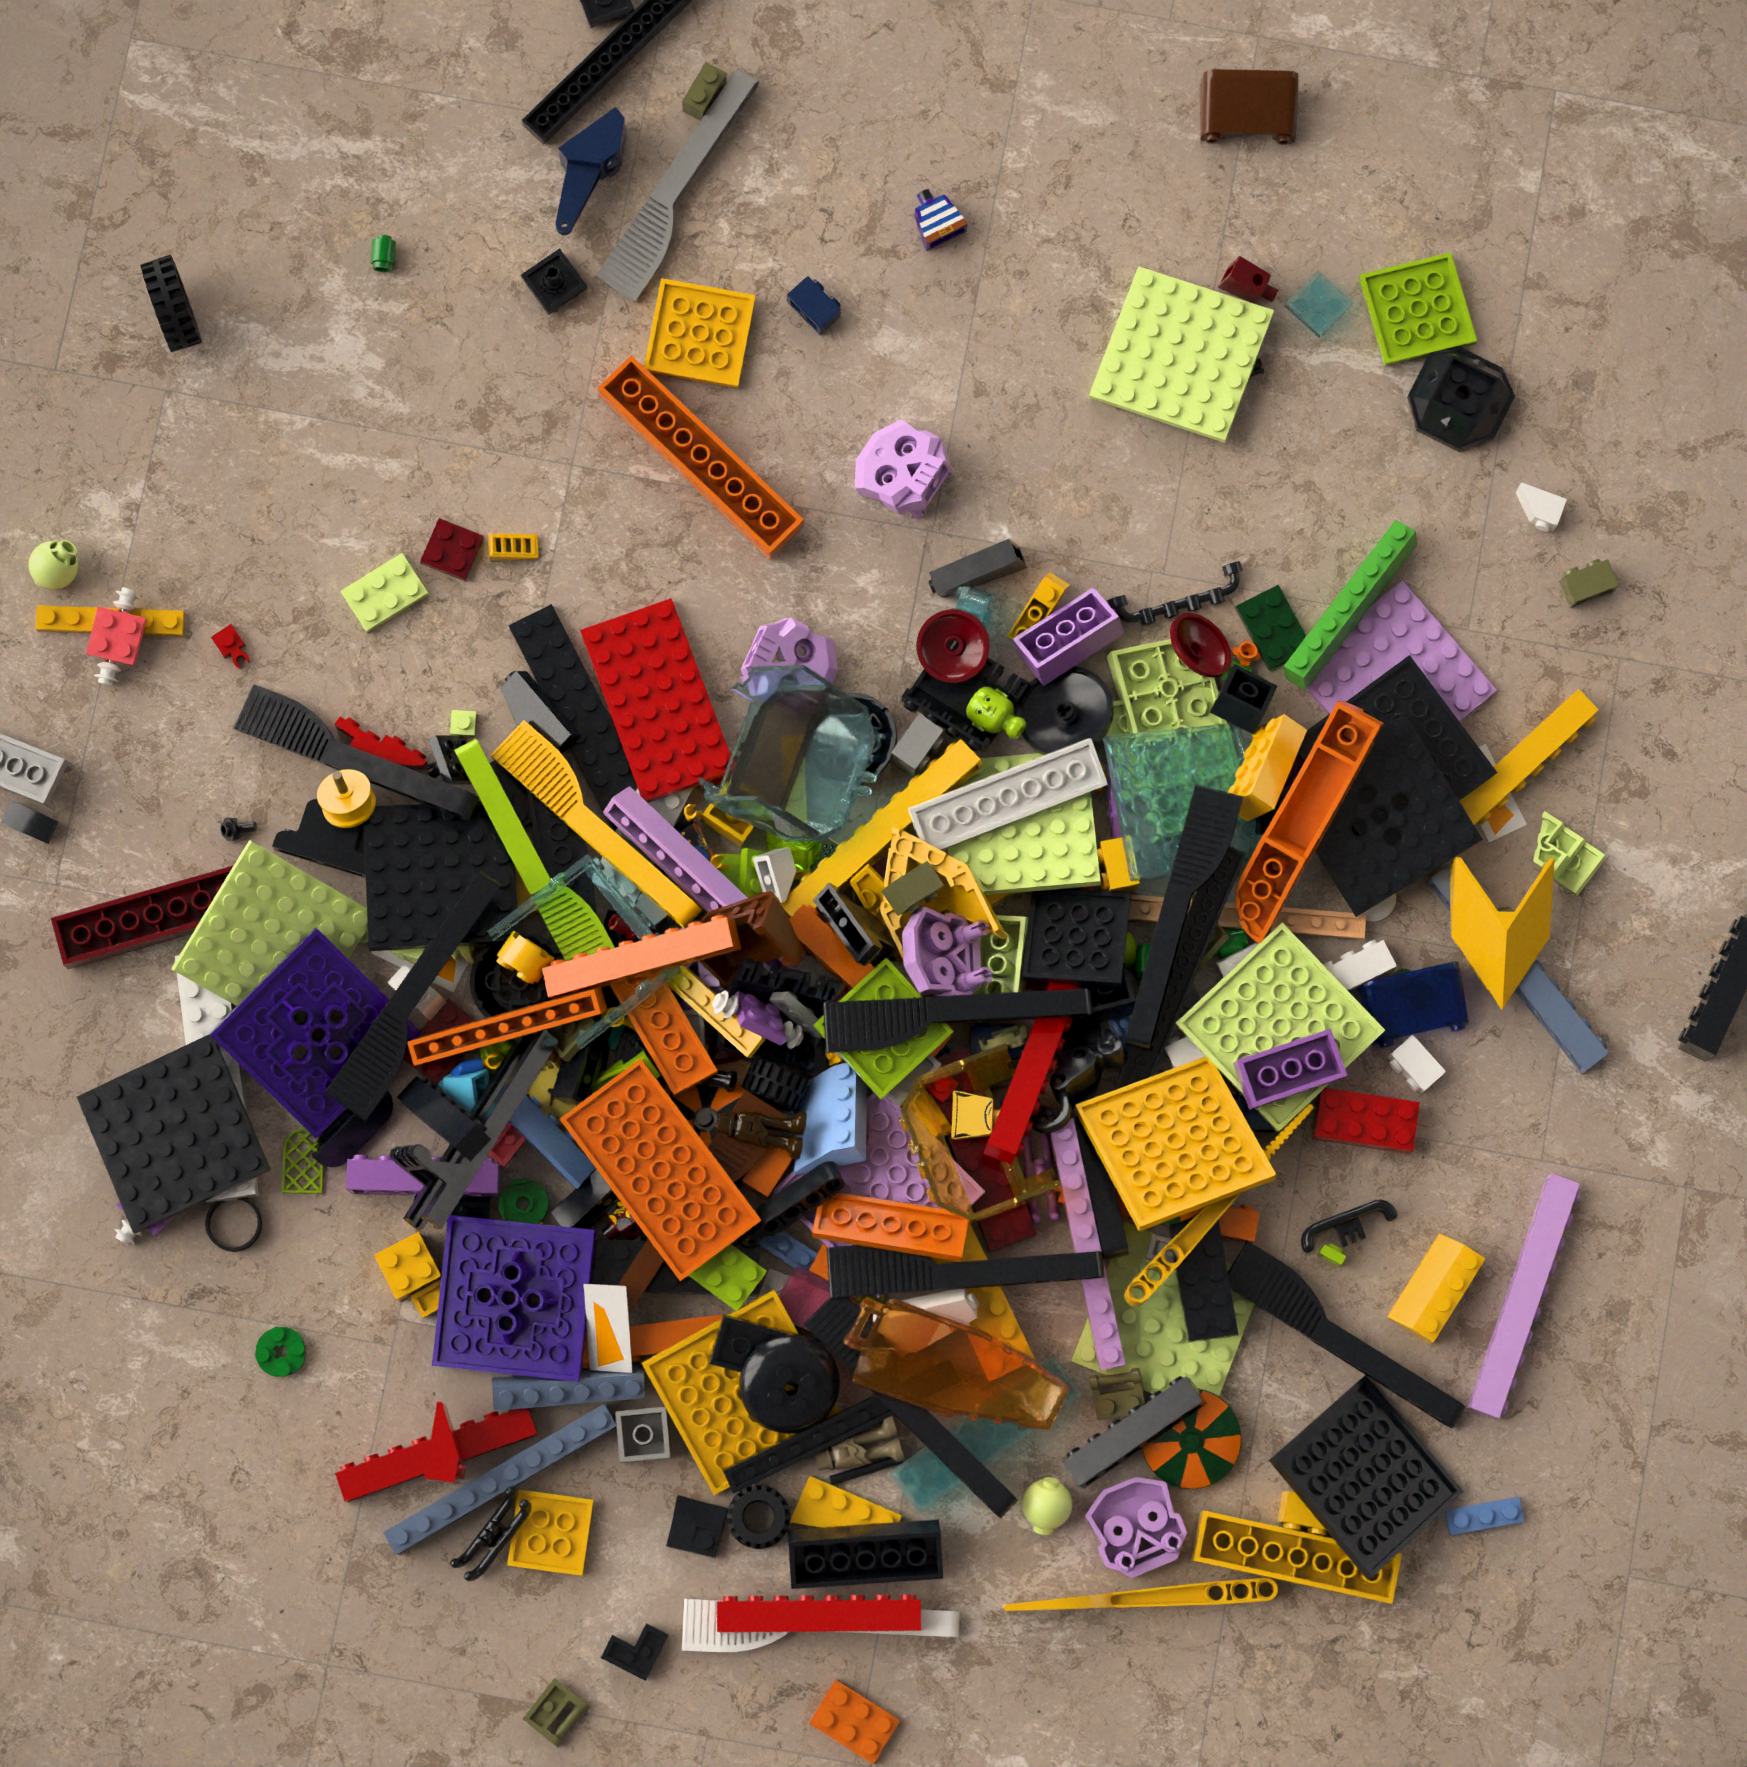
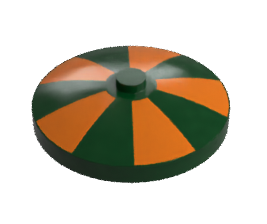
[1142,1388,1241,1489]

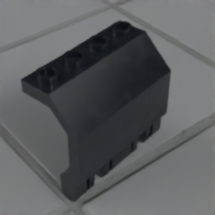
[901,640,1030,753]
[716,957,840,1070]

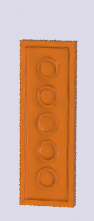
[610,972,718,1097]
[812,1192,970,1262]

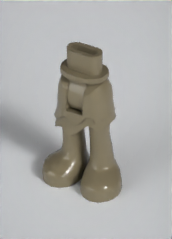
[815,1416,905,1471]

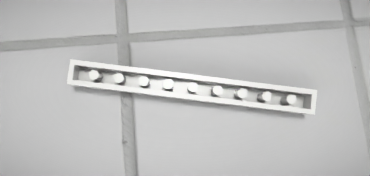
[1163,939,1397,1069]

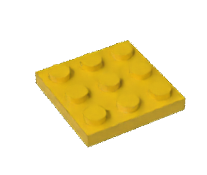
[507,1489,594,1576]

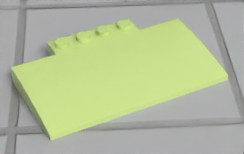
[1104,639,1244,841]

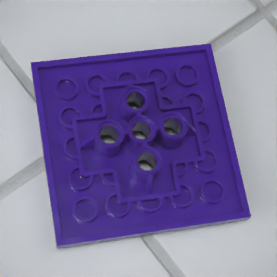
[209,927,421,1138]
[432,1215,597,1382]

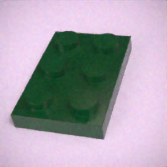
[1235,585,1306,671]

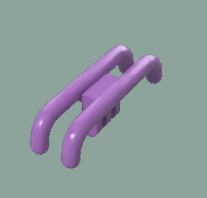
[1021,1128,1060,1223]

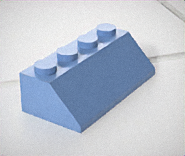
[509,1095,595,1189]

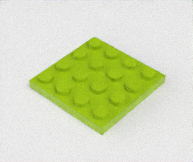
[1358,252,1477,366]
[813,958,954,1099]

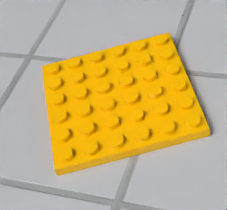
[1074,1056,1276,1231]
[642,1289,840,1496]

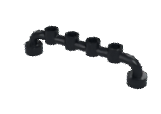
[1107,561,1243,626]

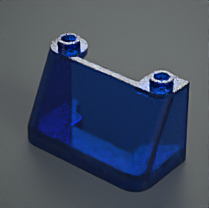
[1358,961,1469,1048]

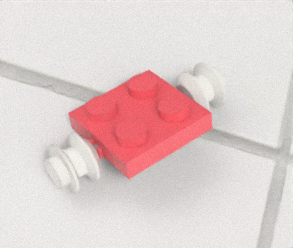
[86,587,147,686]

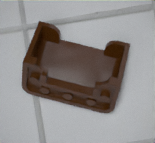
[1200,69,1299,145]
[699,891,804,988]

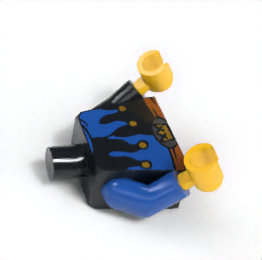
[659,804,728,875]

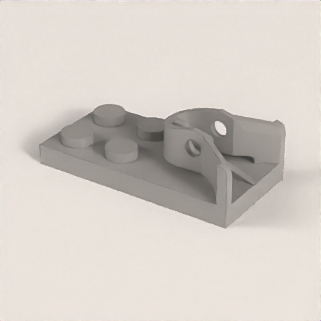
[0,734,75,811]

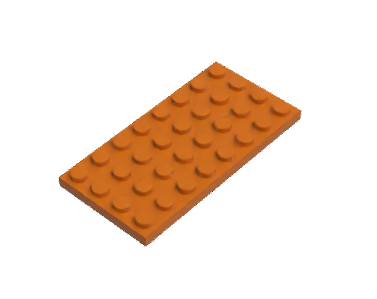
[560,1058,761,1281]

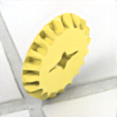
[526,1062,577,1126]

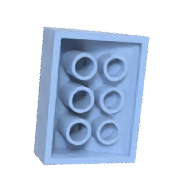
[794,1063,867,1175]

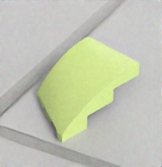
[1533,811,1607,896]

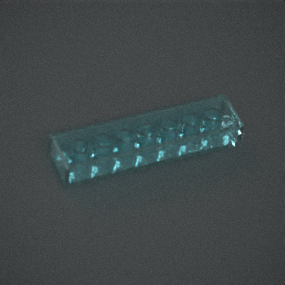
[889,1354,1083,1514]

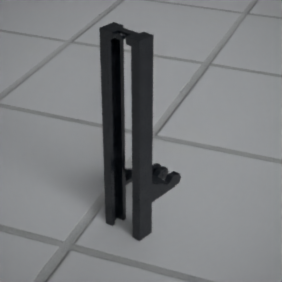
[389,1029,559,1231]

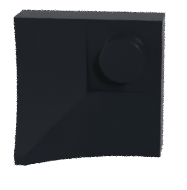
[666,1495,728,1559]

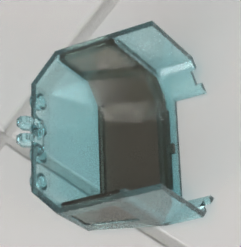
[698,665,877,842]

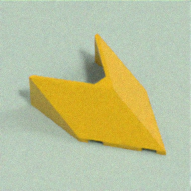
[880,825,1007,960]
[1450,857,1555,1011]

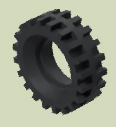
[140,254,202,353]

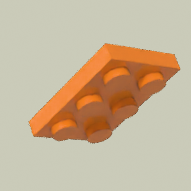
[809,1679,900,1765]

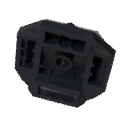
[1407,347,1515,452]

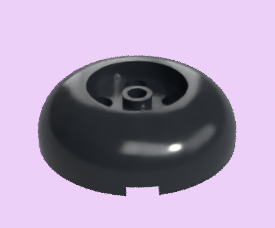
[470,932,564,1018]

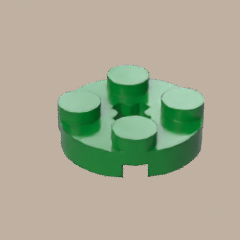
[498,1179,549,1224]
[255,1327,306,1377]

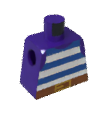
[914,189,968,251]

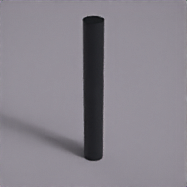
[829,1457,904,1486]

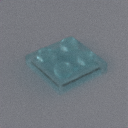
[1285,271,1353,338]

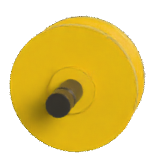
[317,770,376,828]

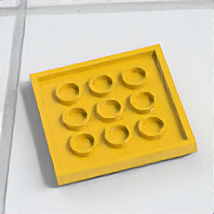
[644,278,756,389]

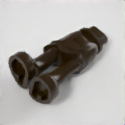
[717,1111,807,1160]

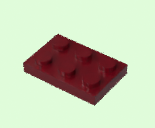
[403,999,474,1086]

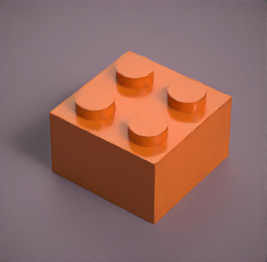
[741,1146,795,1201]

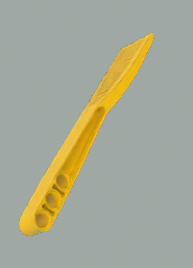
[490,720,702,929]
[1124,1104,1313,1307]
[1002,1578,1278,1611]

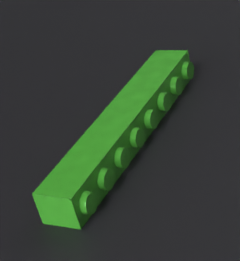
[1284,520,1417,691]

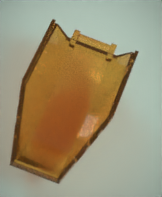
[843,1298,1070,1430]

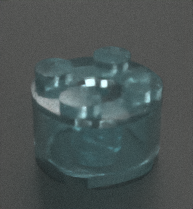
[951,586,995,630]

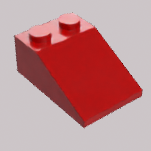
[424,1402,466,1484]

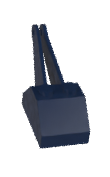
[555,107,626,236]

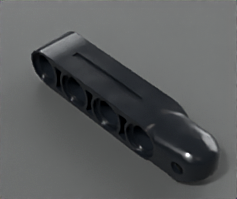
[736,1161,845,1247]

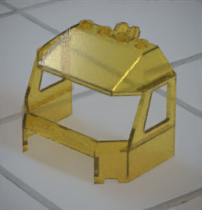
[899,1043,1062,1223]

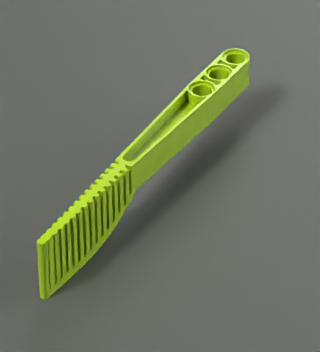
[454,739,615,961]

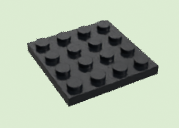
[1022,889,1131,987]

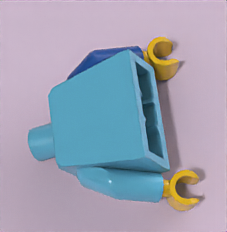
[438,1051,502,1113]

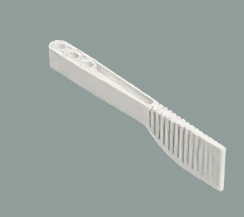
[682,1599,960,1652]

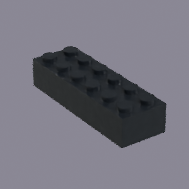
[1678,913,1747,1062]
[787,1519,943,1589]

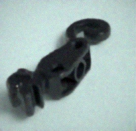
[1029,1028,1128,1133]

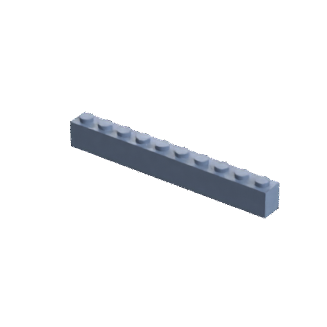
[1426,862,1609,1074]
[383,1404,617,1555]

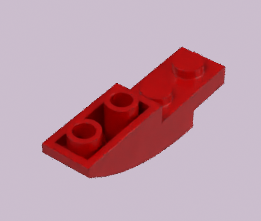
[335,716,428,770]

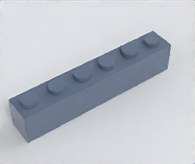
[492,1365,645,1411]

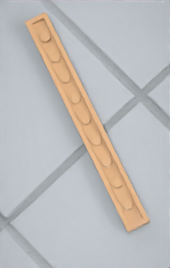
[1129,894,1366,940]

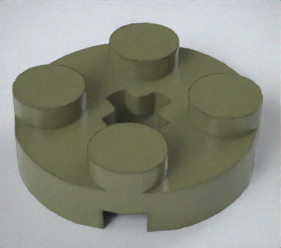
[978,1024,1029,1055]

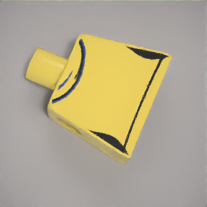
[951,1091,1000,1140]

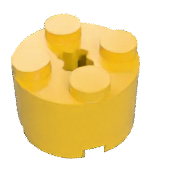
[496,930,555,985]

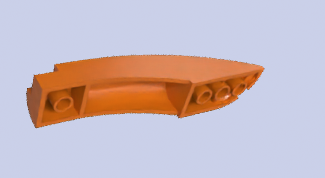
[1235,701,1384,944]

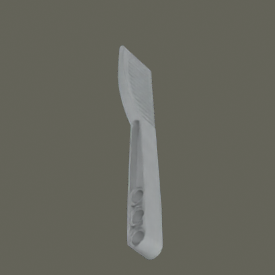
[595,68,759,303]

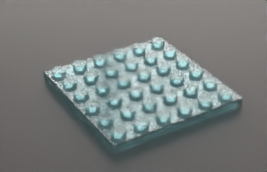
[1103,723,1262,881]

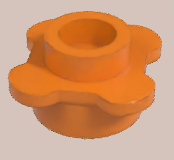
[1232,641,1260,667]

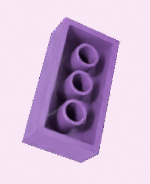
[1013,588,1125,686]
[1233,1028,1347,1110]

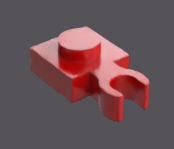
[211,624,250,669]

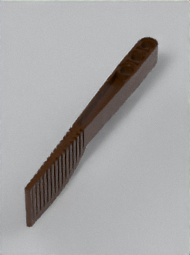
[618,1090,787,1316]

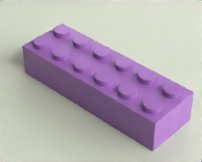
[346,1155,502,1198]

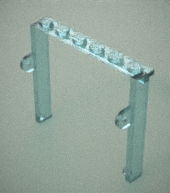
[487,854,682,1049]

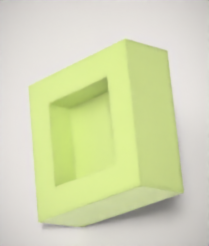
[450,710,477,737]

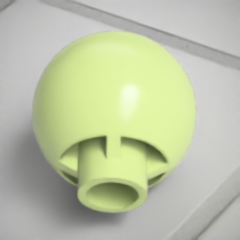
[29,540,78,590]
[1022,1477,1072,1535]

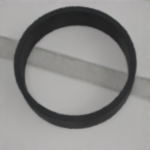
[205,1197,262,1252]

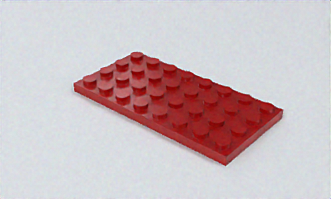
[580,598,736,803]

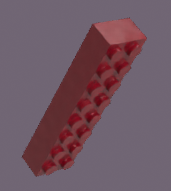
[51,865,234,969]
[931,1047,1037,1253]

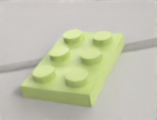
[340,553,429,633]

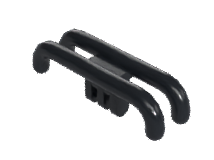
[1301,1199,1398,1253]
[450,1487,532,1581]

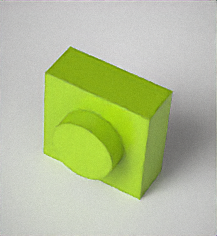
[1317,1243,1346,1267]

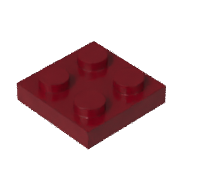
[420,518,484,581]

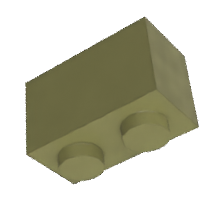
[682,62,727,121]
[1559,559,1619,608]
[881,861,944,916]

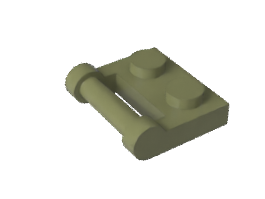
[1089,1368,1146,1420]
[523,1678,590,1748]

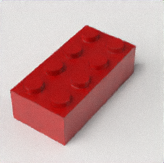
[1311,1088,1420,1154]

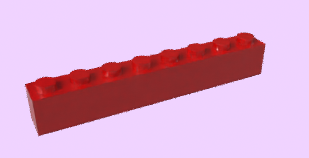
[983,982,1079,1165]
[335,1408,538,1502]
[717,1595,921,1632]

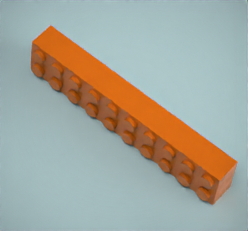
[597,355,804,560]

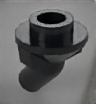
[220,817,257,842]

